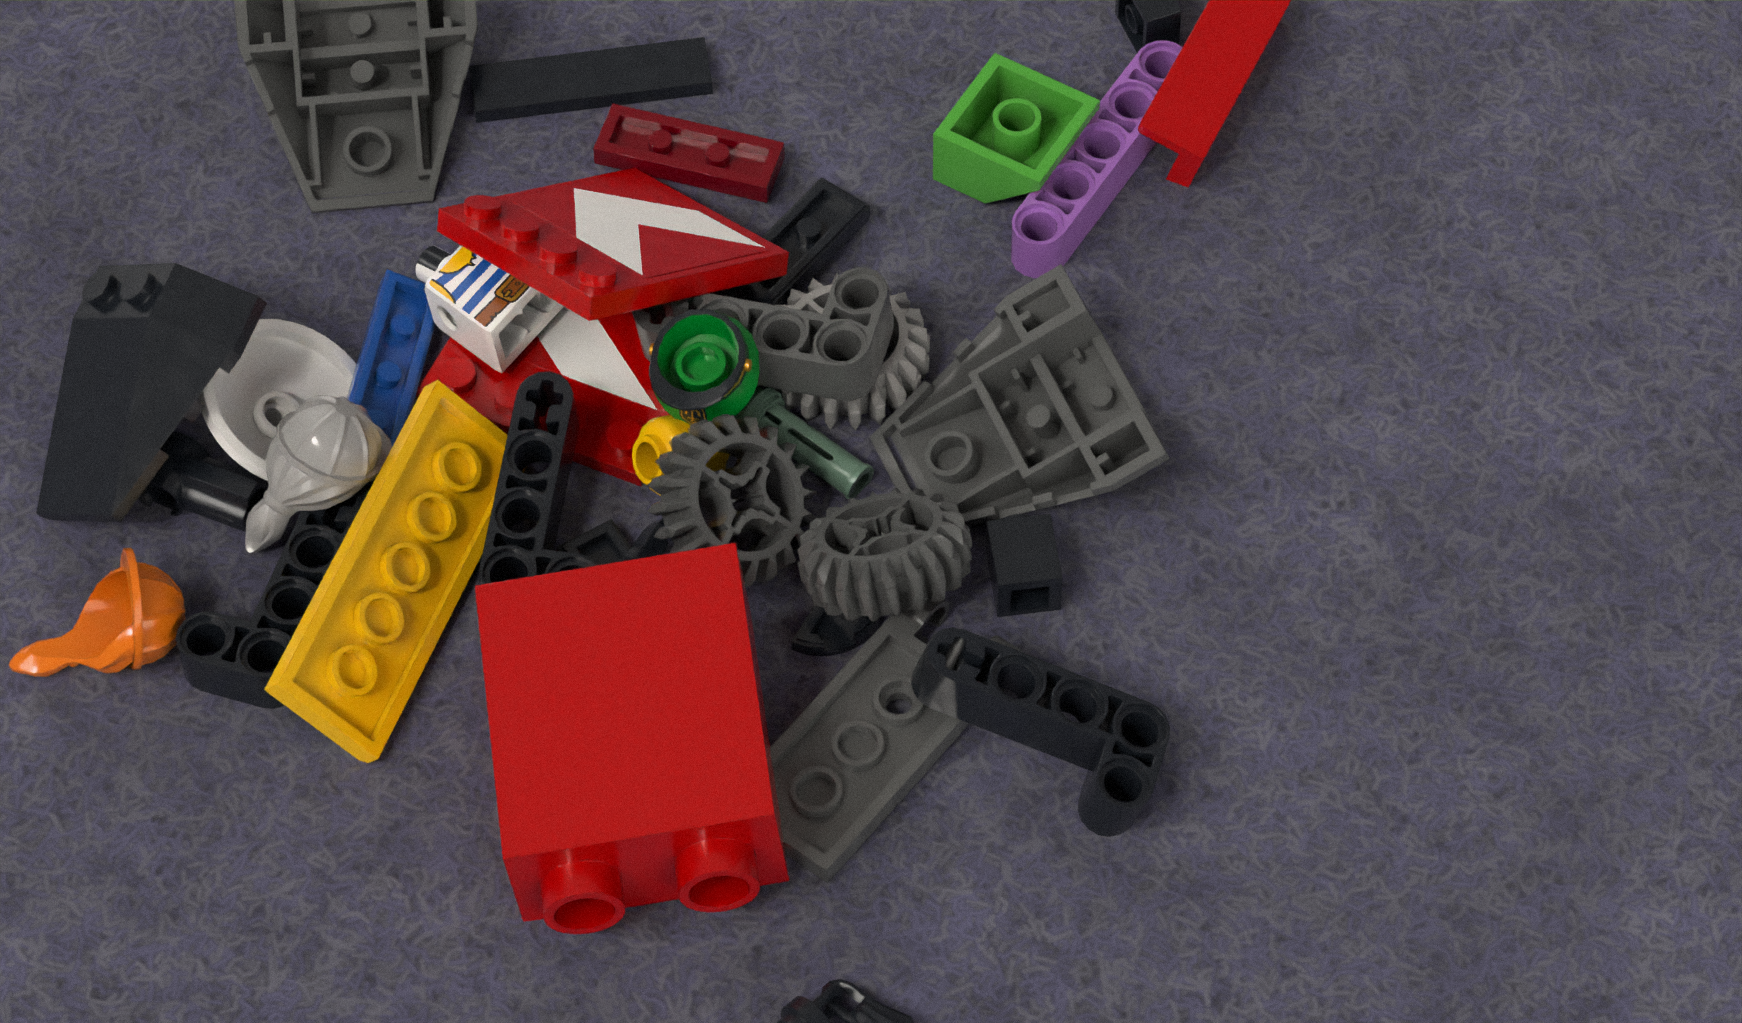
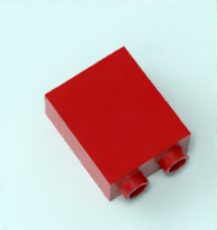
[475,543,789,934]

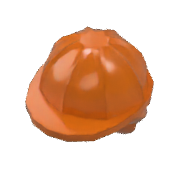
[9,548,186,677]

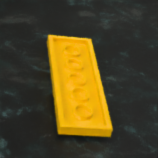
[264,380,527,763]

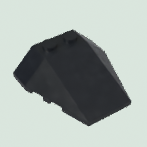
[36,263,267,522]

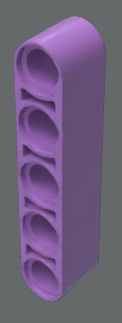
[1011,40,1182,278]

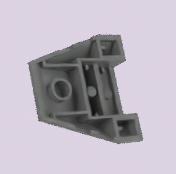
[234,0,478,214]
[870,264,1170,527]

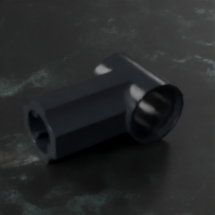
[138,432,269,532]

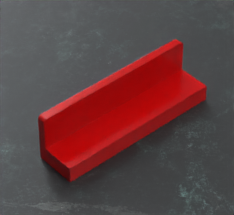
[1138,0,1291,188]

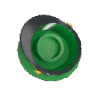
[649,309,760,424]

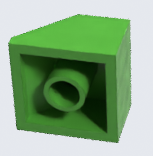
[933,53,1100,204]

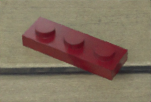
[593,103,785,203]

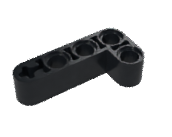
[480,371,597,584]
[176,486,367,709]
[911,627,1170,837]

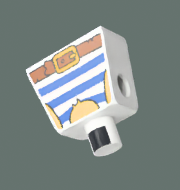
[416,245,564,373]

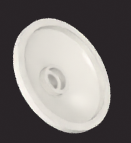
[198,319,356,481]

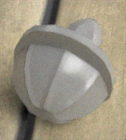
[245,395,392,553]

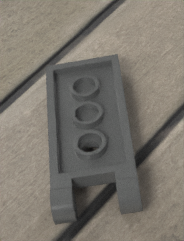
[770,600,1026,883]

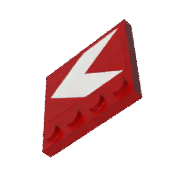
[437,168,789,321]
[416,306,670,487]

